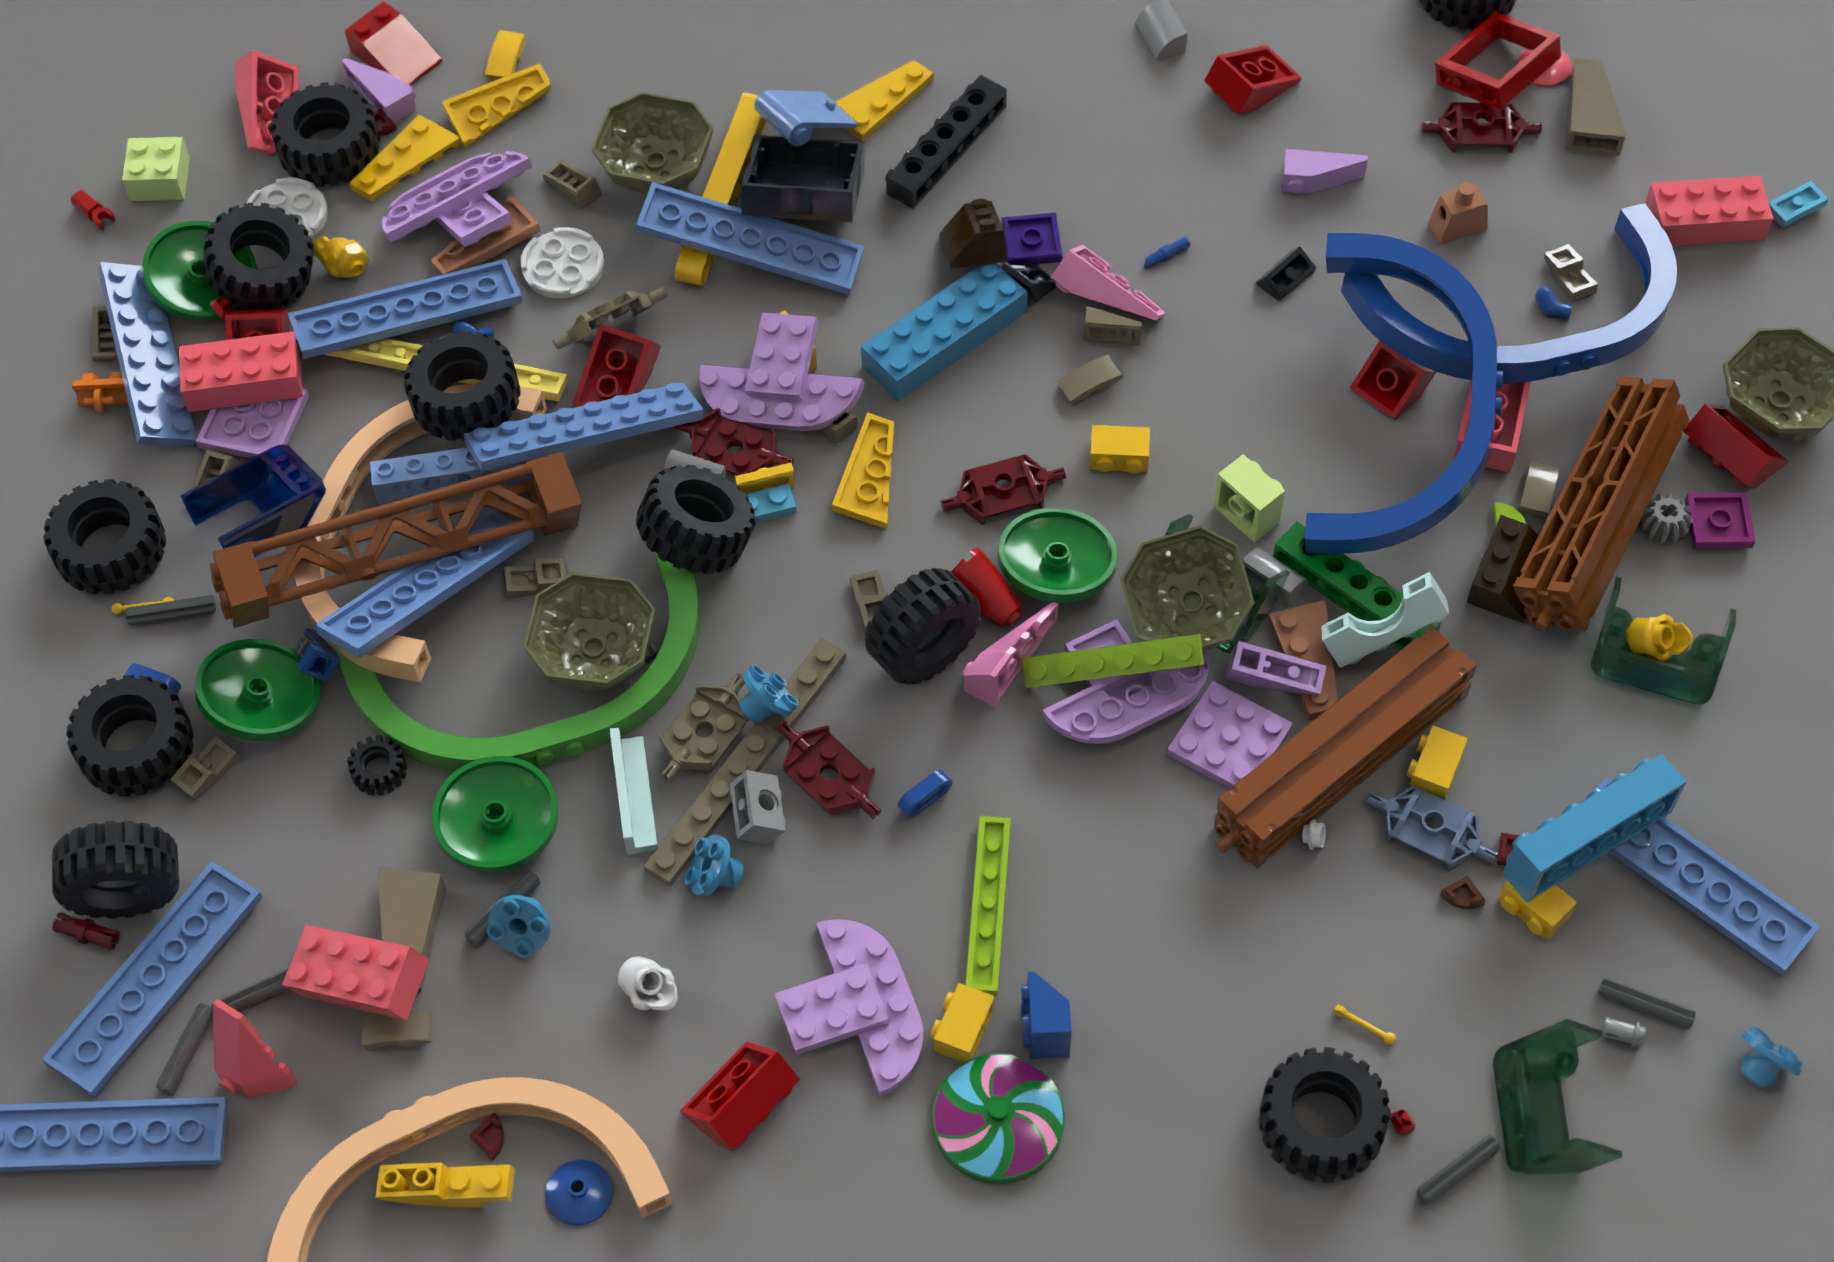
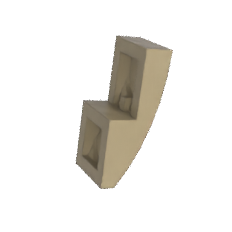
[1544,244,1598,301]
[1056,355,1123,406]
[1519,461,1560,518]
[503,558,567,598]
[849,570,887,629]
[170,735,241,798]
[361,1010,433,1050]

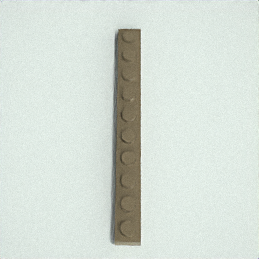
[644,638,846,887]

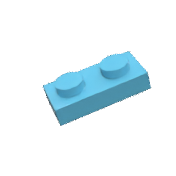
[1769,181,1829,228]
[746,483,797,523]

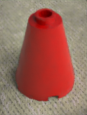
[951,546,1023,627]

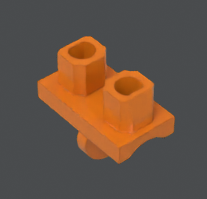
[72,371,128,414]

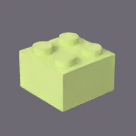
[122,137,190,201]
[1213,454,1285,543]

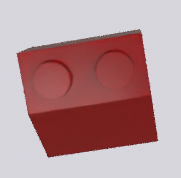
[225,308,290,340]
[1349,340,1436,420]

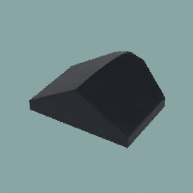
[1000,262,1057,302]

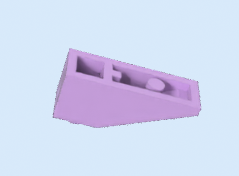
[341,58,417,123]
[1281,149,1368,194]
[1224,641,1327,696]

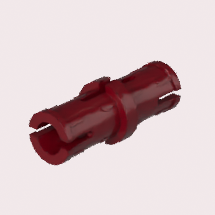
[52,912,120,950]

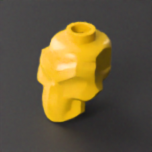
[313,236,369,278]
[1625,613,1693,662]

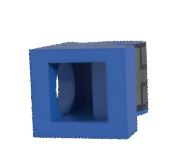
[294,628,340,681]

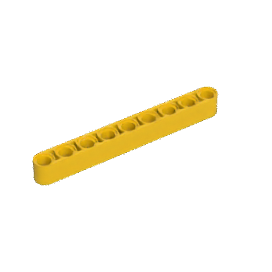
[674,92,767,286]

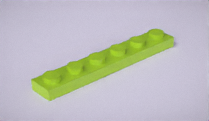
[1022,634,1204,688]
[966,816,1011,996]

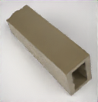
[1566,58,1626,155]
[377,867,446,992]

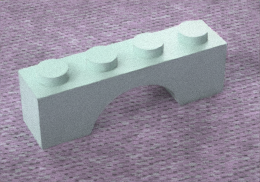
[1321,572,1449,668]

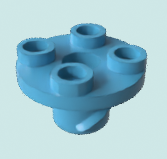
[740,664,799,723]
[684,834,743,897]
[487,895,551,958]
[1740,1026,1803,1088]

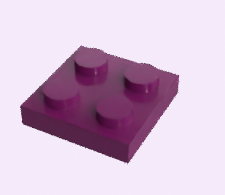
[1685,492,1756,549]

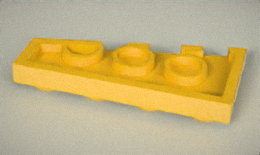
[835,60,934,142]
[442,63,552,149]
[349,114,462,202]
[830,412,894,529]

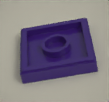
[1001,213,1063,265]

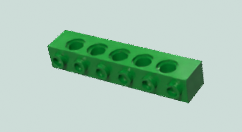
[1273,521,1441,650]

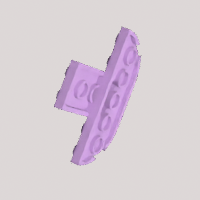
[382,151,532,247]
[699,313,865,431]
[1042,619,1210,744]
[775,919,923,1097]

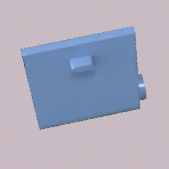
[754,90,858,147]

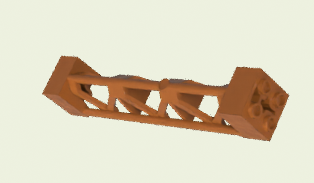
[209,452,582,628]

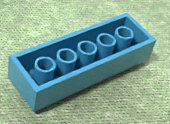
[861,263,1028,401]
[1502,754,1687,903]

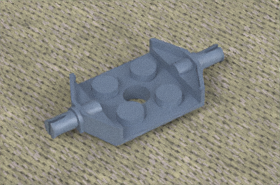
[1366,785,1498,871]

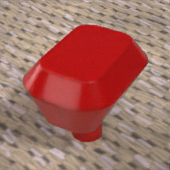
[210,297,231,318]
[1390,1109,1415,1135]

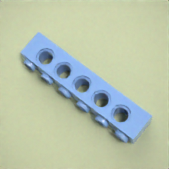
[370,448,532,505]

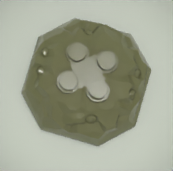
[592,92,713,195]
[1723,328,1834,441]
[1120,525,1255,650]
[523,572,656,691]

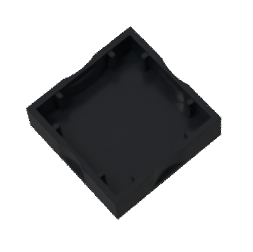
[741,135,865,222]

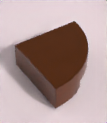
[1440,876,1486,909]

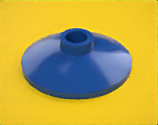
[546,1160,613,1225]

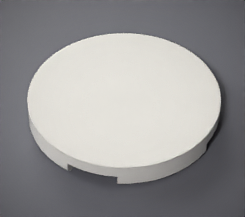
[247,178,328,238]
[521,227,605,299]

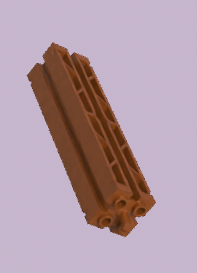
[1513,376,1689,632]
[1214,625,1477,869]

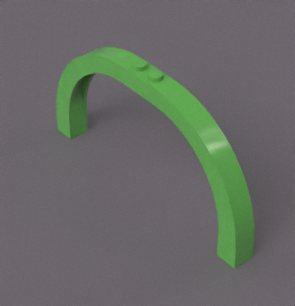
[336,552,700,772]

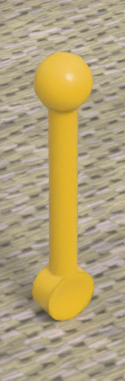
[111,597,174,615]
[1333,1005,1396,1045]

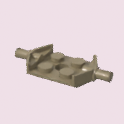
[552,287,668,350]
[659,673,749,783]

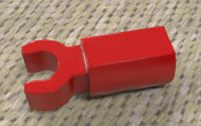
[71,189,116,231]

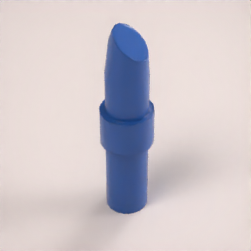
[1144,237,1190,268]

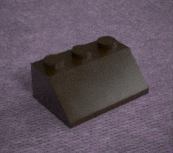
[939,199,1006,269]
[1467,515,1539,624]

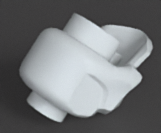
[618,956,678,1010]

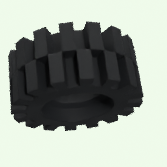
[347,735,407,796]

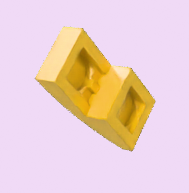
[485,30,526,79]

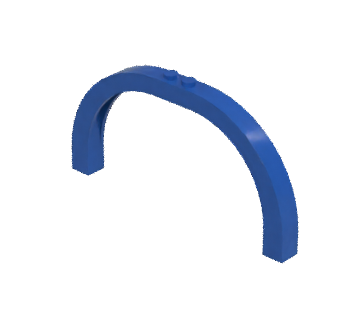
[1341,204,1677,383]
[1305,233,1503,554]

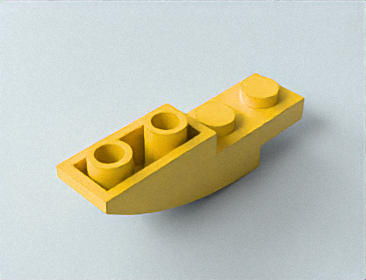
[375,1162,515,1208]

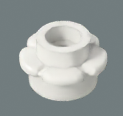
[1302,819,1326,850]

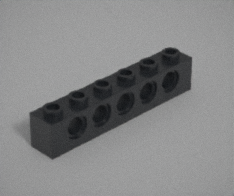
[885,75,1007,209]

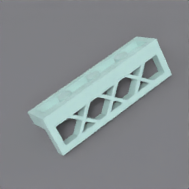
[610,727,658,855]

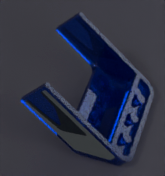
[180,444,326,557]

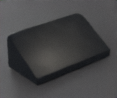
[1255,246,1316,301]

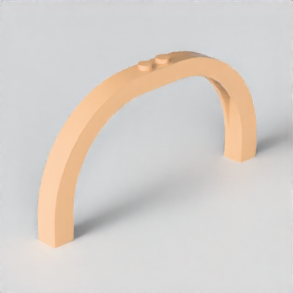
[294,383,547,683]
[267,1077,673,1262]

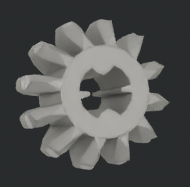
[1640,493,1692,544]

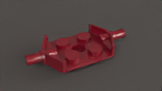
[1421,102,1542,153]
[674,408,794,475]
[941,454,1066,525]
[777,721,882,820]

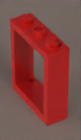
[1435,12,1561,110]

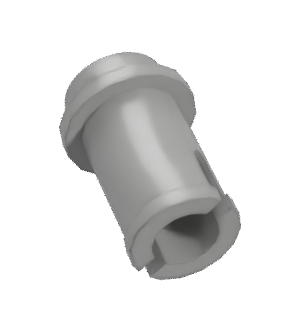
[1602,1017,1646,1048]

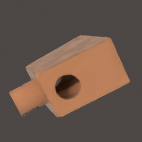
[1428,182,1488,245]

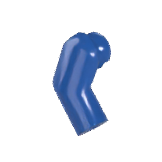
[1535,287,1572,320]
[453,320,494,339]

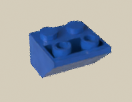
[1021,972,1072,1059]

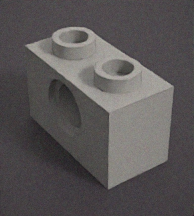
[730,770,785,845]

